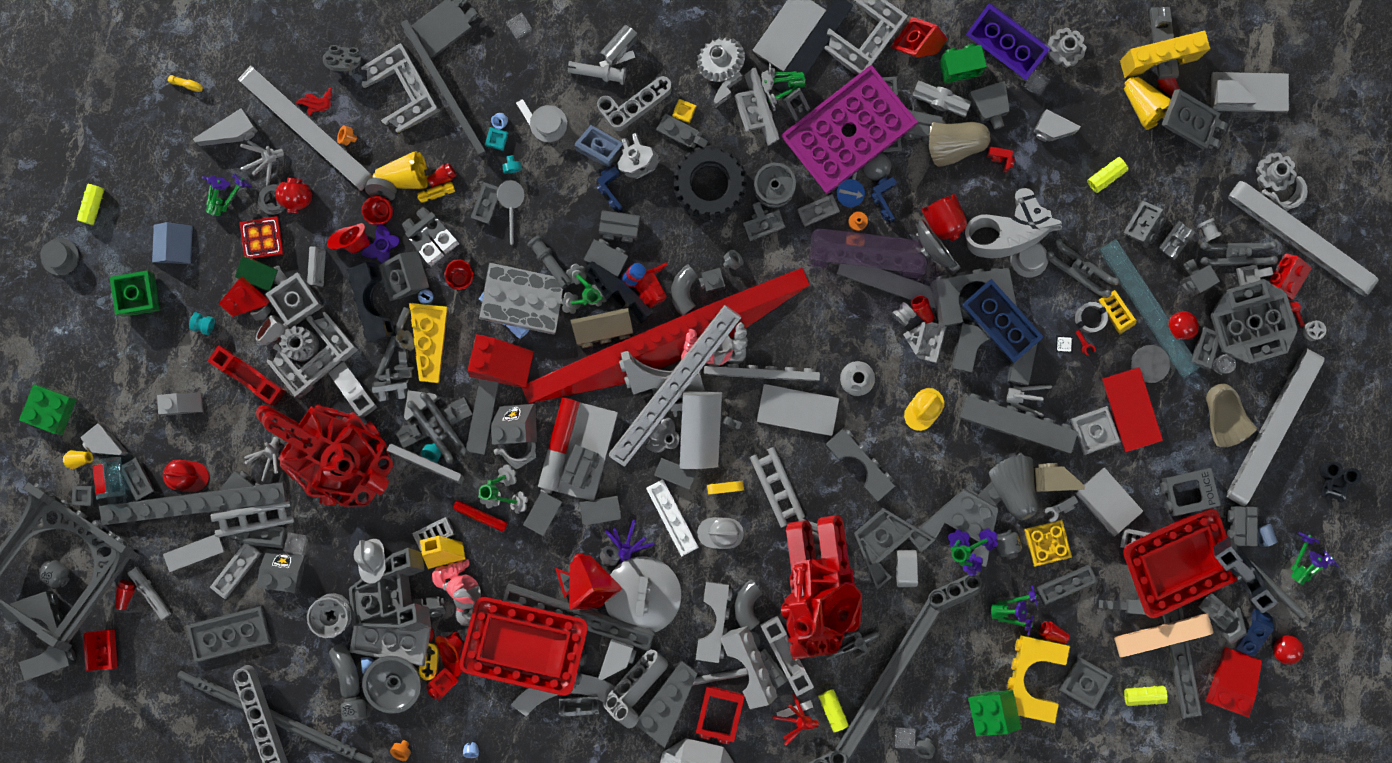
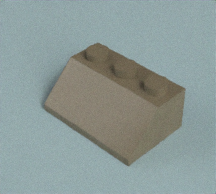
[571,308,634,349]
[1034,463,1085,492]

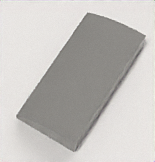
[680,391,722,469]

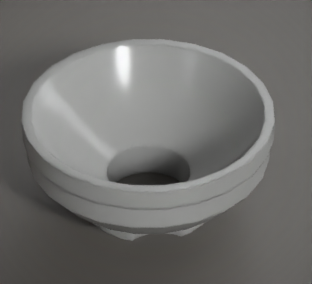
[840,361,875,396]

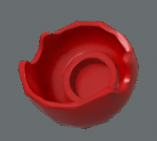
[362,196,393,225]
[444,259,474,291]
[1169,311,1199,340]
[1273,635,1304,665]

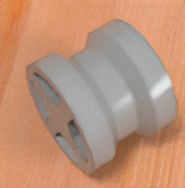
[892,302,916,326]
[1302,320,1326,341]

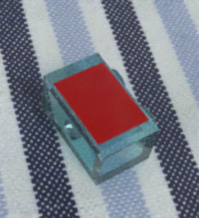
[92,457,125,500]

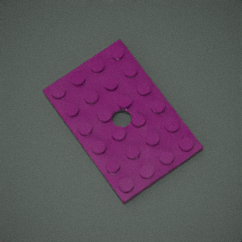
[781,65,918,194]

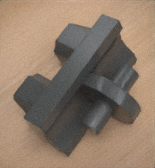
[1158,221,1195,260]
[372,369,409,401]
[1197,593,1237,630]

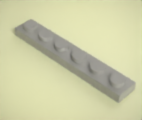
[704,364,820,382]

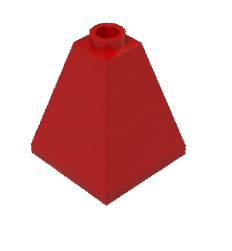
[569,553,622,610]

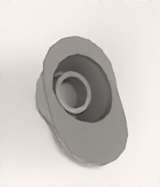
[697,517,744,549]
[354,539,386,584]

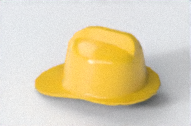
[904,388,944,431]

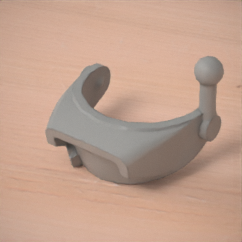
[1261,176,1308,212]
[494,443,536,470]

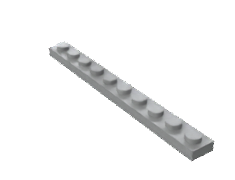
[609,305,741,467]

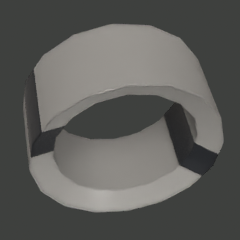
[1075,302,1108,333]

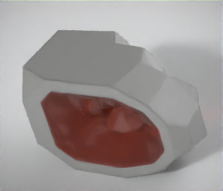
[256,315,289,345]

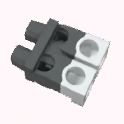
[402,207,459,266]

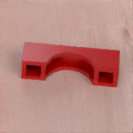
[208,345,286,406]

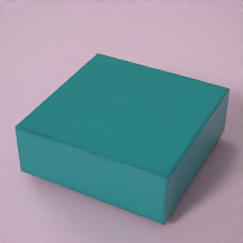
[485,127,509,151]

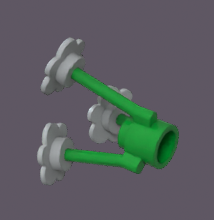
[762,63,805,111]
[561,264,607,314]
[478,465,528,514]

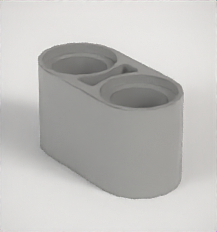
[896,550,918,587]

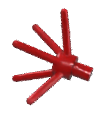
[772,693,819,746]

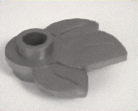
[646,416,680,453]

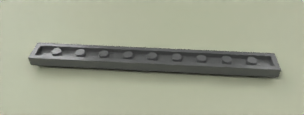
[99,482,288,525]

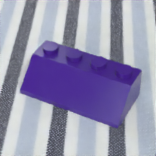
[966,3,1052,80]

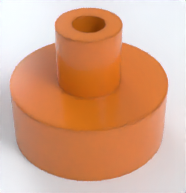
[337,125,357,146]
[848,212,868,232]
[390,740,411,761]

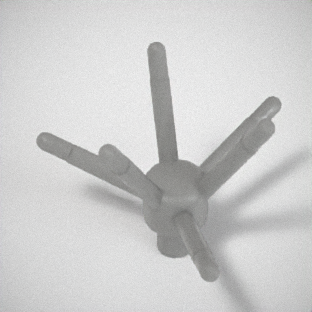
[240,140,284,186]
[244,437,281,482]

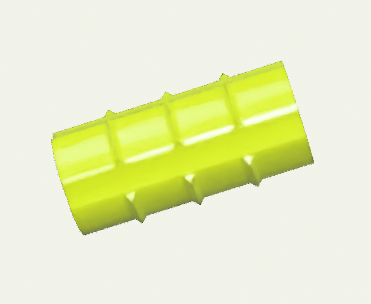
[1087,157,1128,193]
[77,184,104,225]
[1124,686,1167,706]
[818,689,849,732]

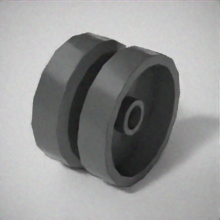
[753,162,796,209]

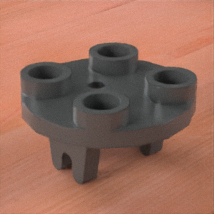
[323,45,361,76]

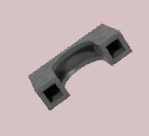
[931,266,1017,328]
[951,321,1037,386]
[3,591,76,681]

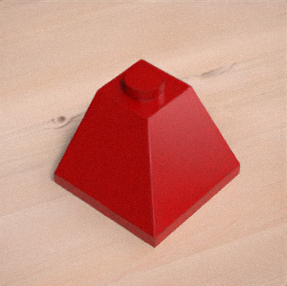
[890,17,948,58]

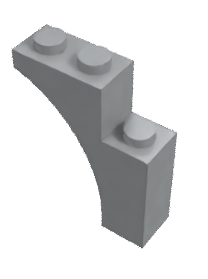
[619,351,705,399]

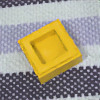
[672,99,697,124]

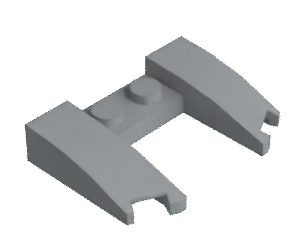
[825,0,908,76]
[361,43,441,133]
[267,312,358,399]

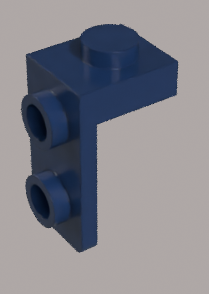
[596,166,623,212]
[871,177,897,224]
[1237,608,1274,657]

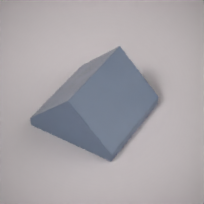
[575,125,623,168]
[152,222,193,264]

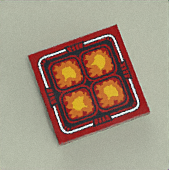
[239,216,284,259]

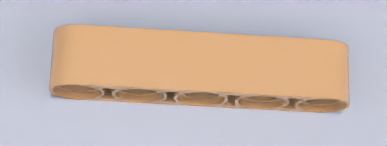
[1114,614,1214,657]

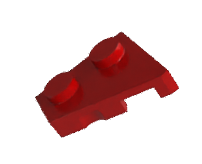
[219,277,270,317]

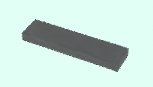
[466,379,499,455]

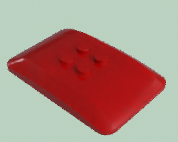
[1123,509,1238,618]
[459,597,588,696]

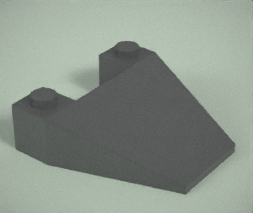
[349,548,431,632]

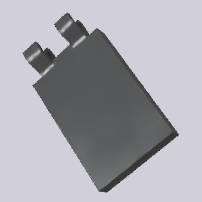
[403,0,479,60]
[1162,89,1228,149]

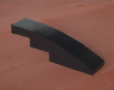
[584,261,652,323]

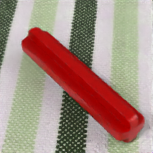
[453,500,507,532]

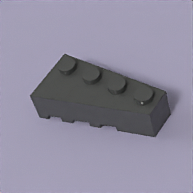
[636,660,698,748]

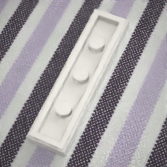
[646,480,699,557]

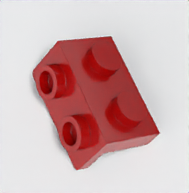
[1268,254,1312,300]
[83,629,118,671]

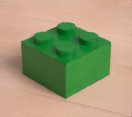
[939,44,987,84]
[110,270,160,317]
[19,384,77,435]
[968,690,1021,736]

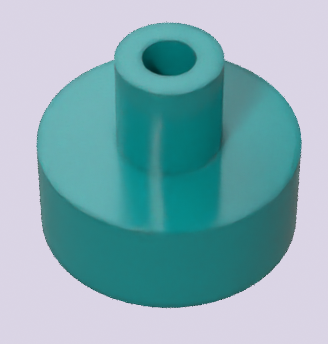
[502,155,522,174]
[421,443,442,463]

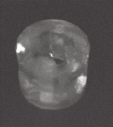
[1213,354,1236,374]

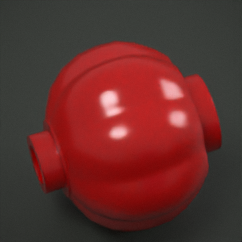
[275,178,312,213]

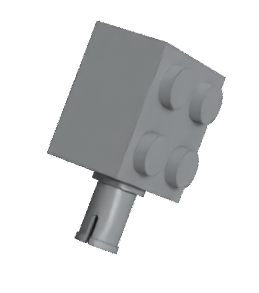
[266,266,324,328]

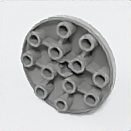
[605,556,681,632]

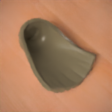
[929,122,990,167]
[1206,384,1257,448]

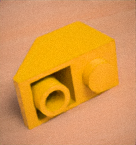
[420,536,466,569]

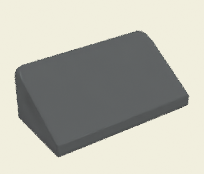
[654,458,697,490]
[579,496,621,526]

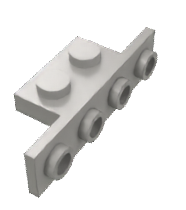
[734,68,779,146]

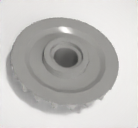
[697,36,745,82]

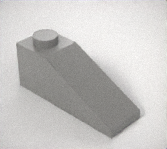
[193,108,258,146]

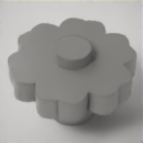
[1047,28,1086,68]
[1256,153,1297,192]

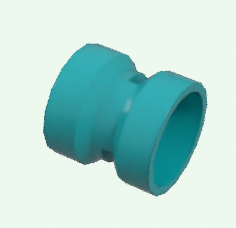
[189,312,215,336]

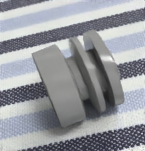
[307,593,352,638]

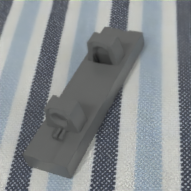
[1149,7,1179,79]
[395,397,473,448]

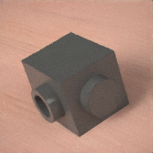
[699,268,725,294]

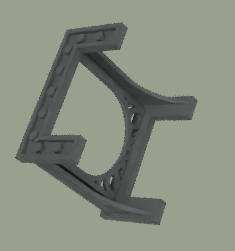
[0,482,138,652]

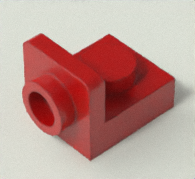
[986,147,1015,172]
[426,667,458,701]

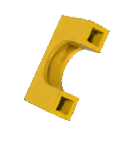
[1120,31,1210,78]
[1008,635,1070,723]

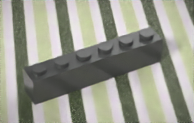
[958,394,1078,454]

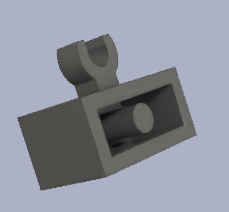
[1180,259,1220,297]

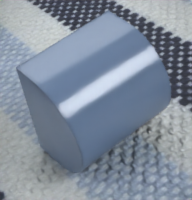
[1258,523,1278,547]

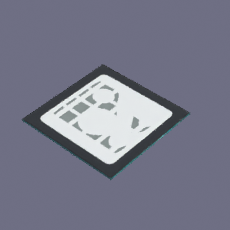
[1056,335,1073,353]

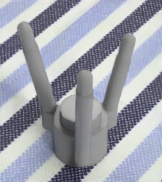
[1007,385,1052,417]

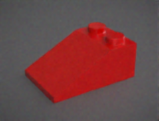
[467,334,534,388]
[1206,647,1262,717]

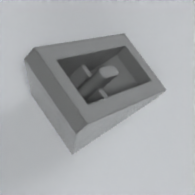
[404,390,440,421]

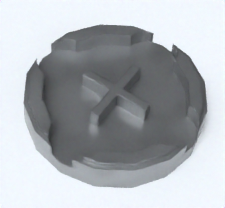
[1131,345,1170,383]

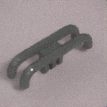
[1046,238,1120,298]
[1200,241,1278,266]
[407,392,467,464]

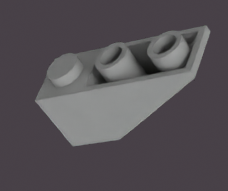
[328,362,378,419]

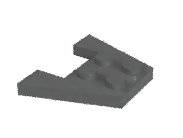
[918,489,998,567]
[854,508,935,590]

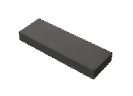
[1036,565,1098,605]

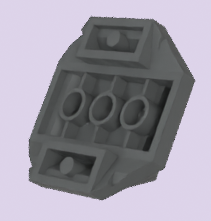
[1211,279,1298,364]

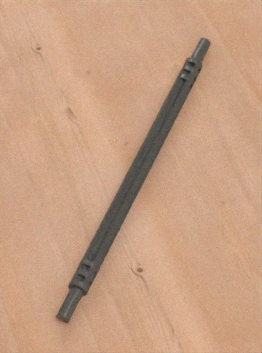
[177,671,374,763]

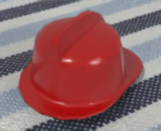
[327,223,370,253]
[163,460,209,492]
[435,632,464,677]

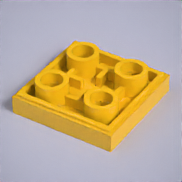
[1024,520,1072,567]

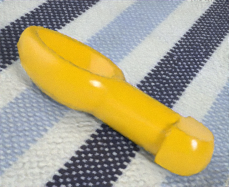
[168,75,203,92]

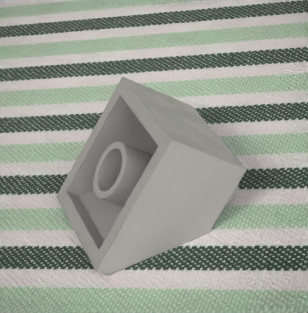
[598,639,636,680]

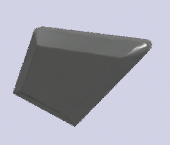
[1220,607,1247,645]

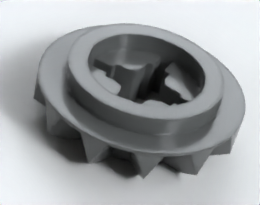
[258,184,286,215]

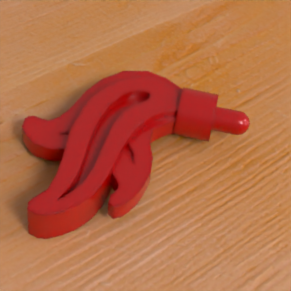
[296,88,333,116]

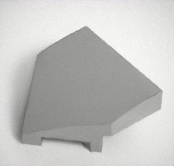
[903,322,947,363]

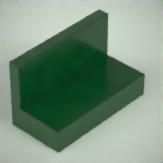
[235,256,278,291]

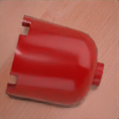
[921,193,967,242]

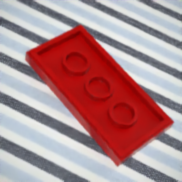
[1102,367,1163,452]

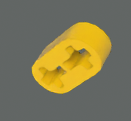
[707,481,744,495]
[419,643,439,680]

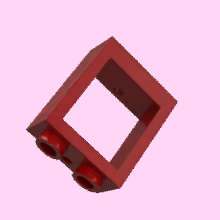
[696,685,745,744]

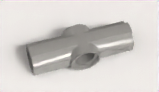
[912,80,971,117]

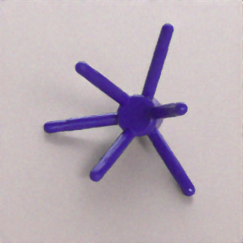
[605,520,655,564]

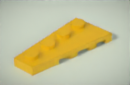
[409,303,448,383]

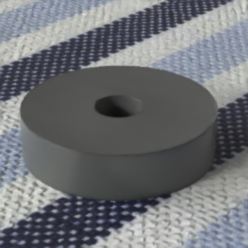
[365,178,397,201]

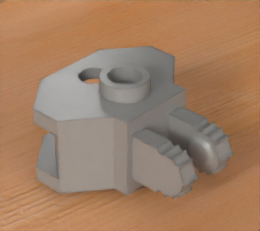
[617,133,660,179]

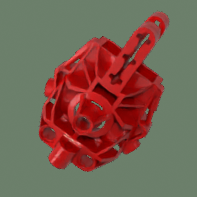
[256,405,393,507]
[781,515,862,660]

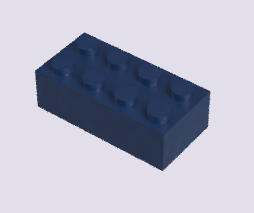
[960,279,1044,363]

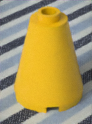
[1124,77,1171,130]
[373,151,429,189]

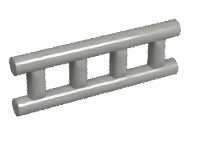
[750,447,805,527]
[211,499,294,538]

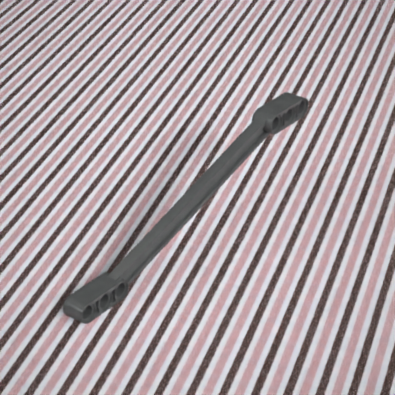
[808,575,982,763]

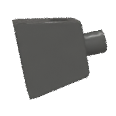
[967,81,1009,130]

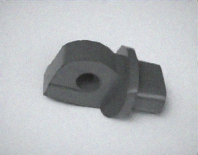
[394,348,415,378]

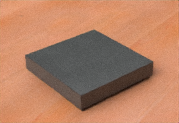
[1059,656,1113,710]

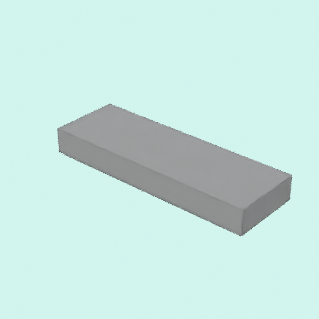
[163,535,226,572]
[210,544,262,599]

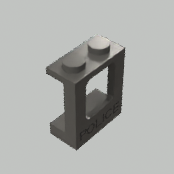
[1160,468,1221,516]

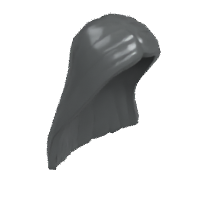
[989,456,1039,520]

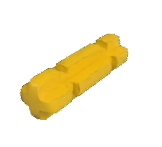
[417,182,455,203]

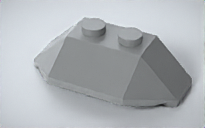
[660,738,734,763]

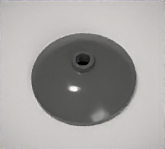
[918,219,957,268]
[362,656,421,713]

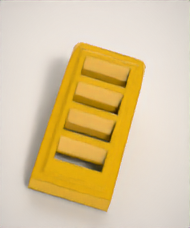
[1098,290,1136,334]

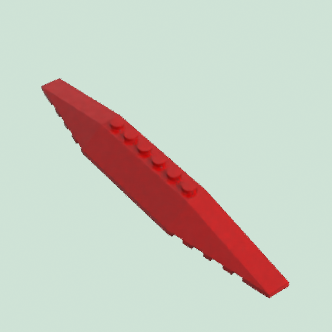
[522,268,810,404]

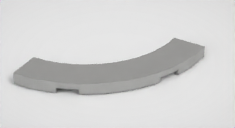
[511,674,615,717]

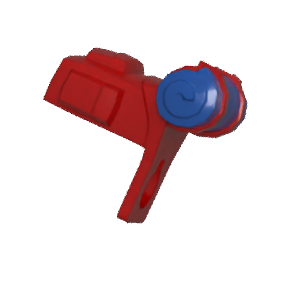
[620,262,668,308]

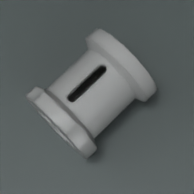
[1198,217,1222,242]

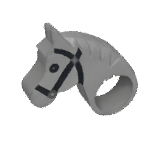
[965,188,1062,258]

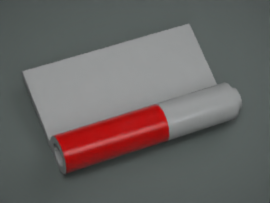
[538,397,618,501]

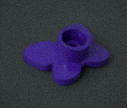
[362,224,400,263]

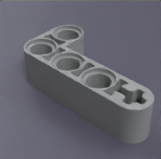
[597,76,672,131]
[604,650,668,728]

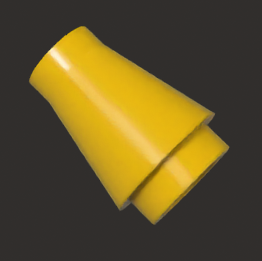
[63,450,93,469]

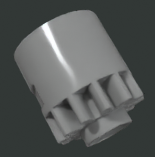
[279,326,319,362]

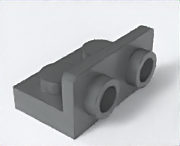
[1124,201,1166,248]

